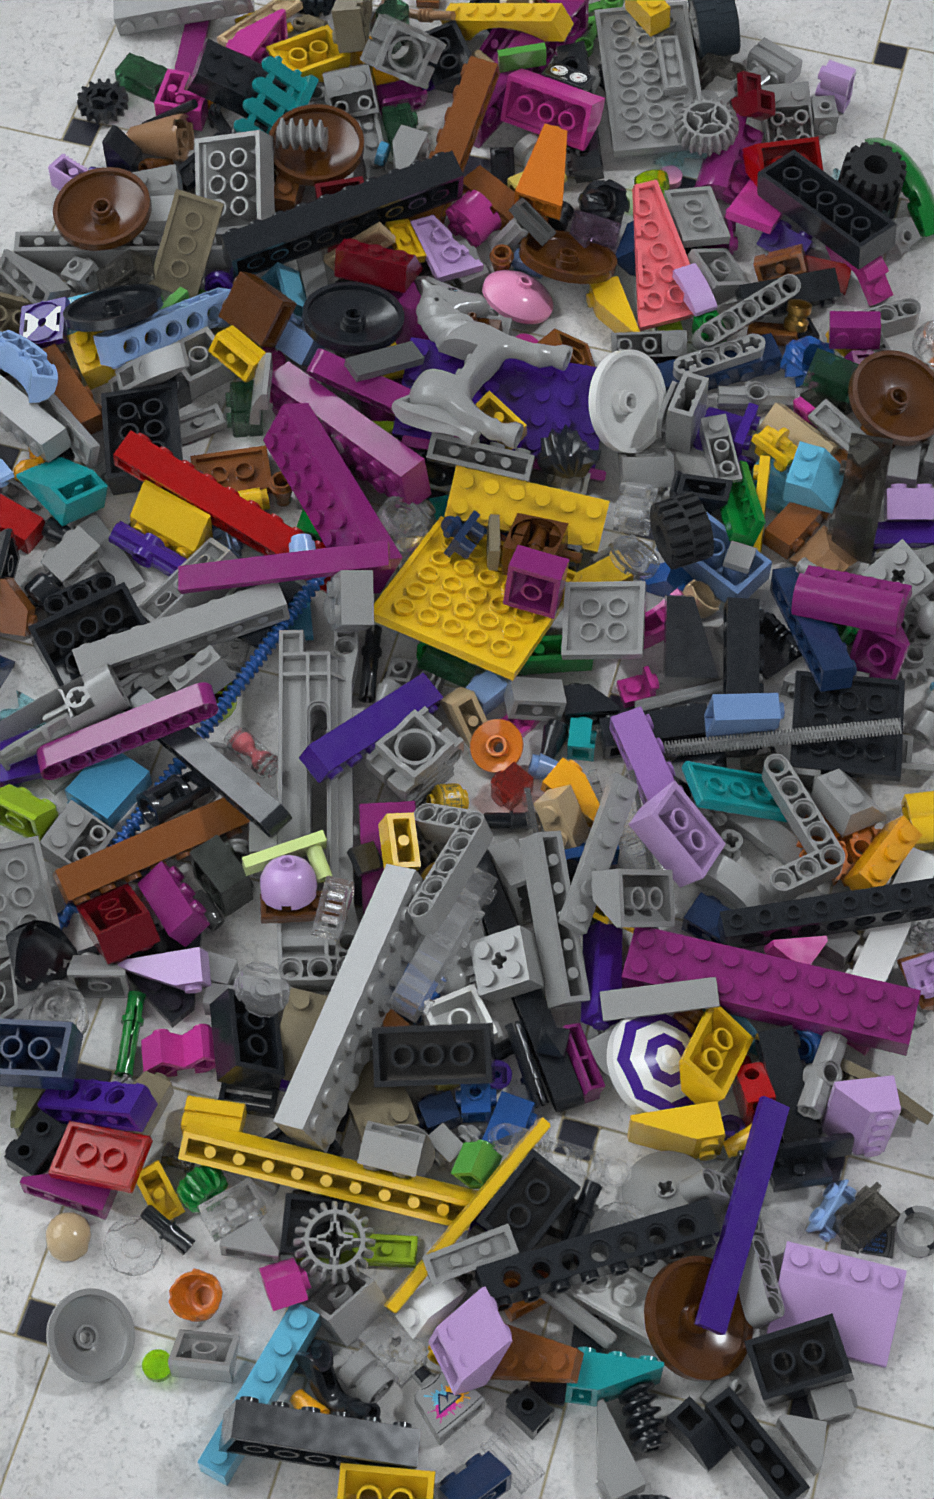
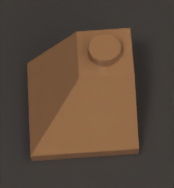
[789,525,863,573]

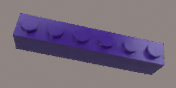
[299,673,444,783]

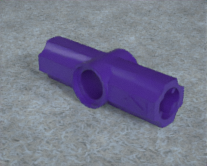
[108,521,187,576]

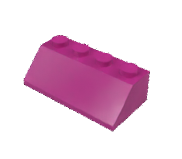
[500,68,605,151]

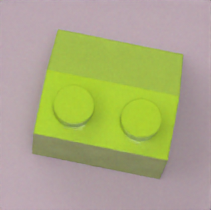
[0,784,59,842]

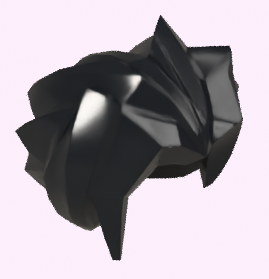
[578,179,630,232]
[537,424,601,479]

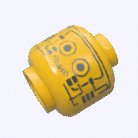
[426,783,469,809]

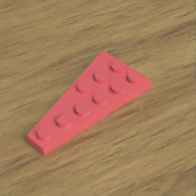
[632,180,694,331]

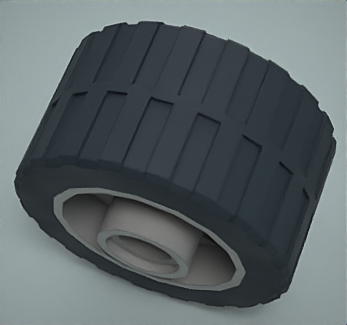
[688,0,741,61]

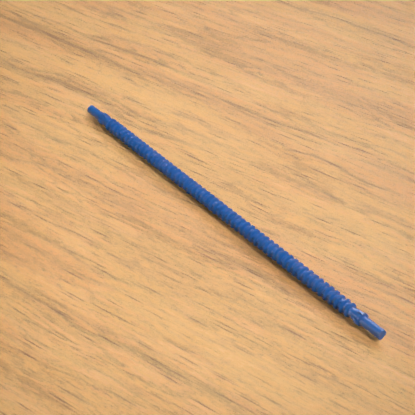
[57,577,326,930]

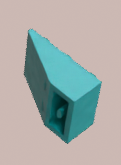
[16,456,108,526]
[565,1347,664,1407]

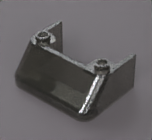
[827,433,893,564]

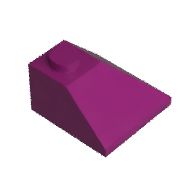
[849,626,910,680]

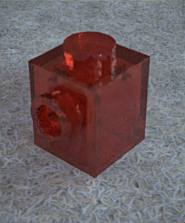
[491,762,534,810]

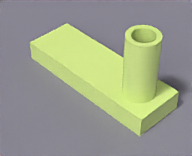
[242,830,333,883]

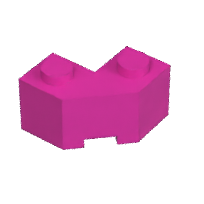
[141,1024,216,1077]

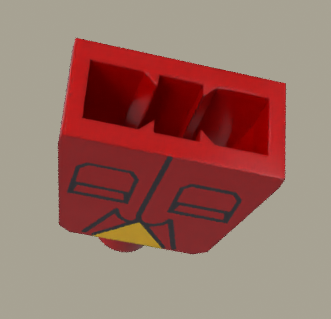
[732,1055,776,1127]

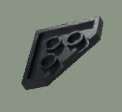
[125,928,202,1028]

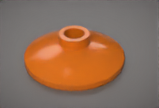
[470,719,524,773]

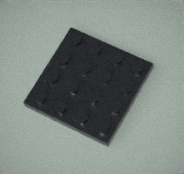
[790,670,905,782]

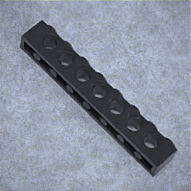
[717,878,934,949]
[475,1198,721,1312]

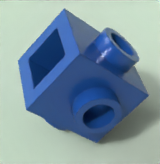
[455,1083,497,1123]

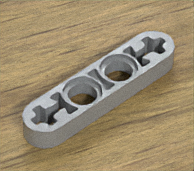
[673,333,766,381]

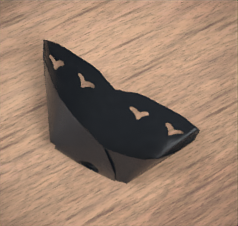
[6,920,78,991]

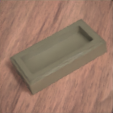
[486,514,500,571]

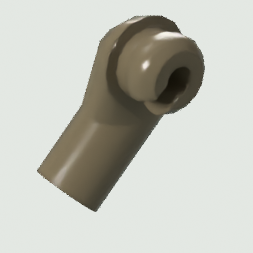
[292,14,328,32]

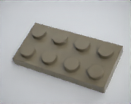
[149,189,225,298]

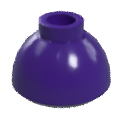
[204,270,234,291]

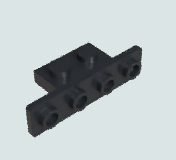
[736,1133,854,1193]

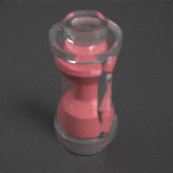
[224,725,278,779]

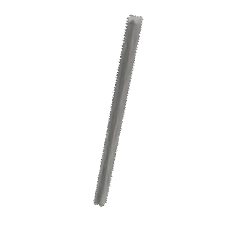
[662,718,902,757]

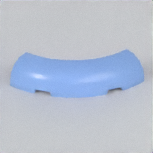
[0,330,58,403]

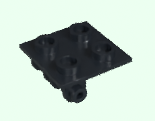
[759,612,802,679]

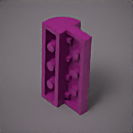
[695,113,764,205]
[792,565,912,635]

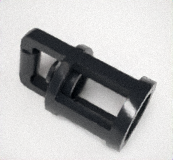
[136,771,212,827]

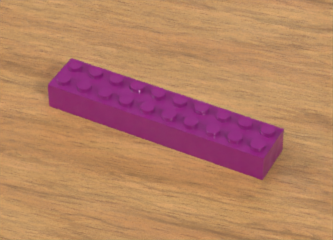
[622,927,921,1056]

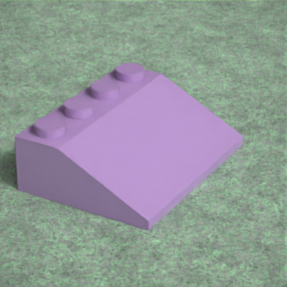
[767,1241,907,1368]

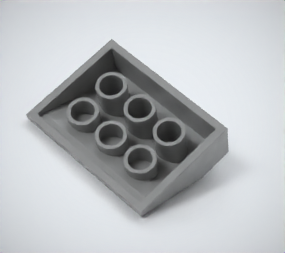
[195,130,275,230]

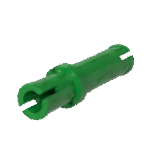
[114,991,146,1078]

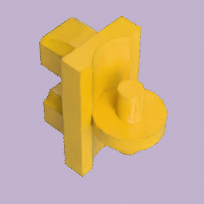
[751,425,798,472]

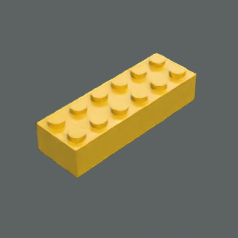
[444,465,610,554]

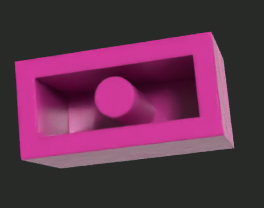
[259,1257,311,1311]

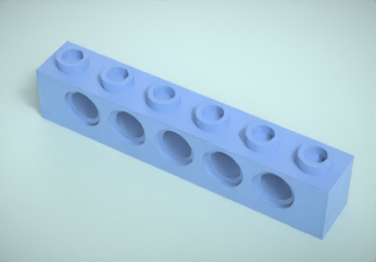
[93,287,231,369]

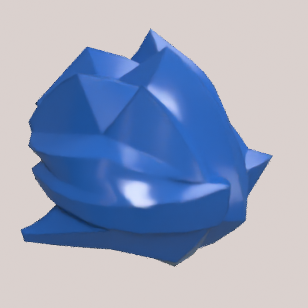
[780,336,837,389]

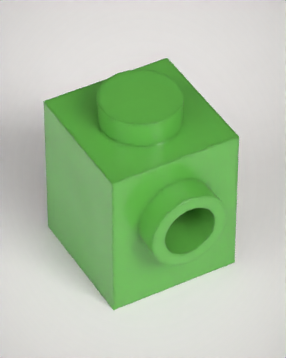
[451,1140,503,1189]

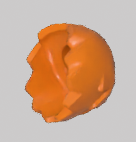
[169,1268,223,1322]

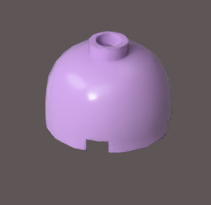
[260,855,317,910]

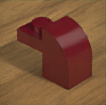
[731,71,776,121]

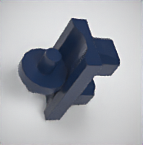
[441,510,488,560]

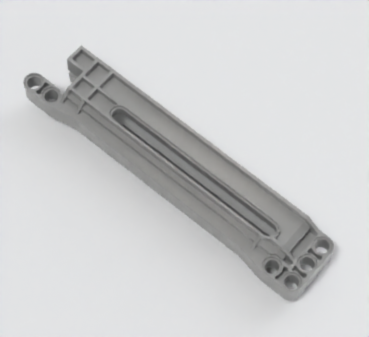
[277,630,359,992]

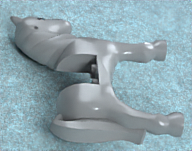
[392,278,573,449]

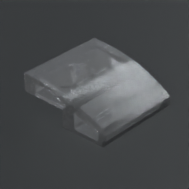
[760,1180,824,1240]

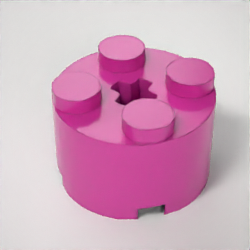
[445,190,501,248]

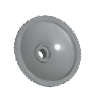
[46,1288,135,1383]

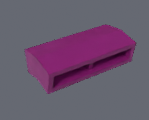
[563,1023,606,1104]

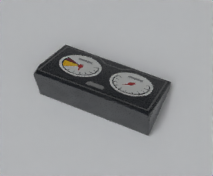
[541,61,596,92]

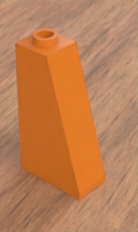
[514,123,567,220]

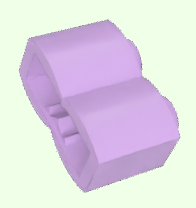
[815,60,856,113]

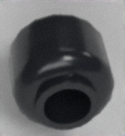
[24,572,64,611]

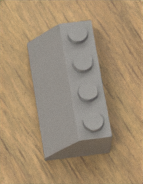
[138,537,238,623]

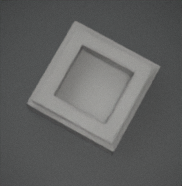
[723,541,757,574]

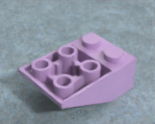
[428,1287,513,1396]

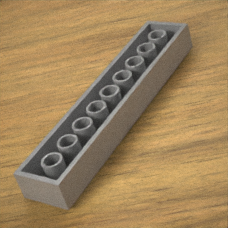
[273,864,424,1153]

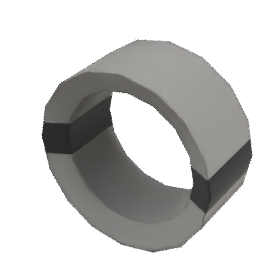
[894,1205,934,1258]

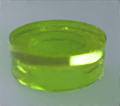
[142,1349,171,1382]

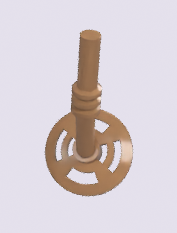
[371,0,456,23]

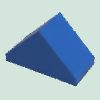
[642,562,694,598]

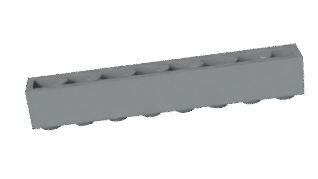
[72,583,290,678]

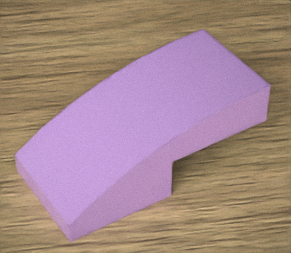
[672,263,717,317]

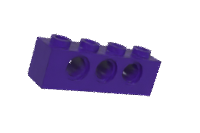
[37,1079,158,1132]

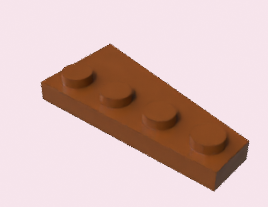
[490,1323,584,1383]

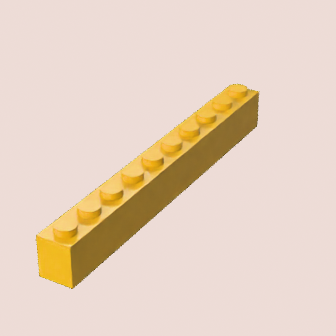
[178,1120,478,1231]

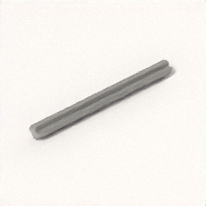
[467,1225,617,1349]

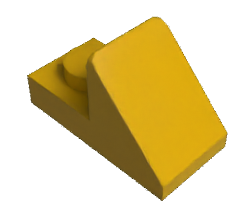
[137,1160,185,1220]

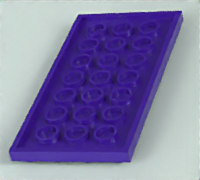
[392,337,600,469]

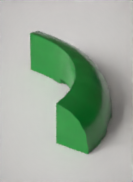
[864,137,934,237]

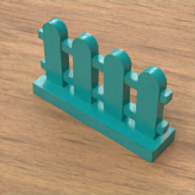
[234,55,319,134]

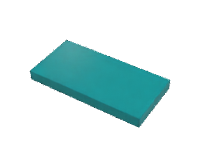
[681,761,788,822]

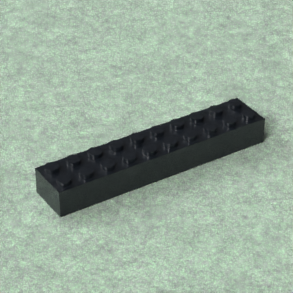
[221,150,464,281]

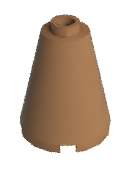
[126,113,194,162]

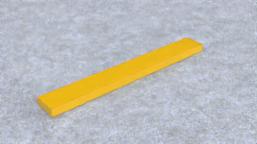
[384,1117,551,1313]

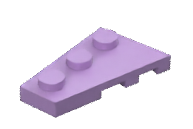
[410,215,484,282]

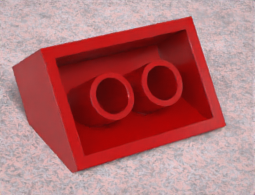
[742,136,823,187]

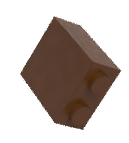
[218,271,297,348]

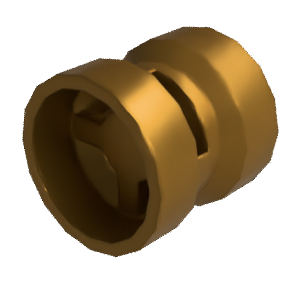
[783,299,812,333]

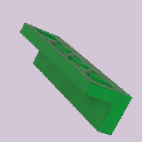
[720,460,766,547]

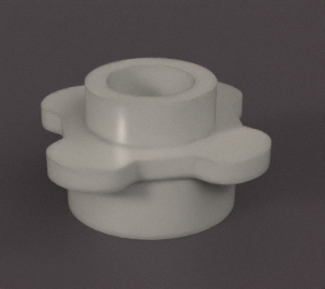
[455,1124,483,1143]

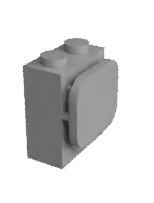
[656,371,709,454]

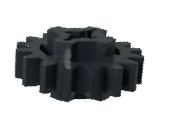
[77,78,129,124]

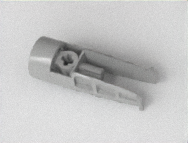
[0,663,131,771]

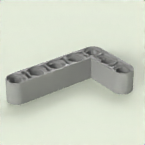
[858,298,921,353]
[762,754,845,902]
[408,803,493,935]
[680,1168,785,1329]

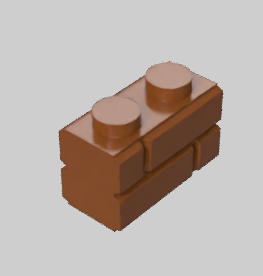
[753,244,809,282]

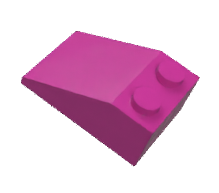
[226,8,288,64]

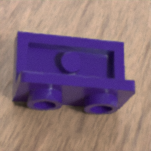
[756,219,816,255]

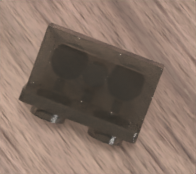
[832,1182,901,1254]

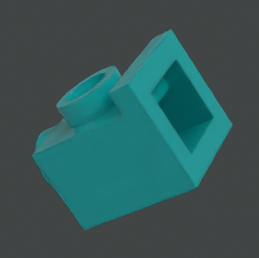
[567,717,597,762]

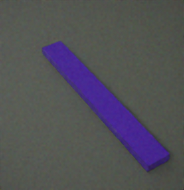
[694,1096,790,1336]

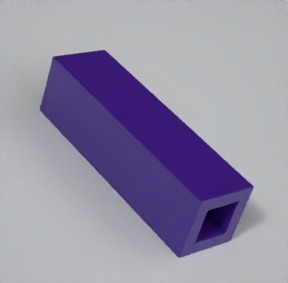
[581,921,623,1031]

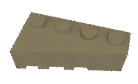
[331,0,374,53]

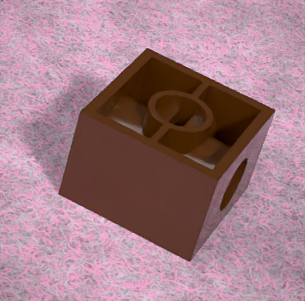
[502,513,583,575]

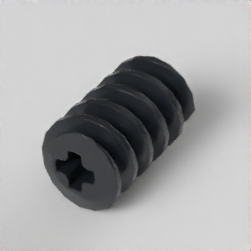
[618,1382,671,1454]

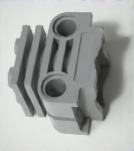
[360,14,446,89]
[366,706,464,808]

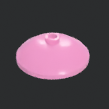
[482,270,553,324]

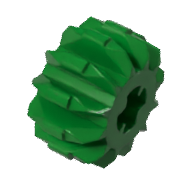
[176,1165,229,1213]

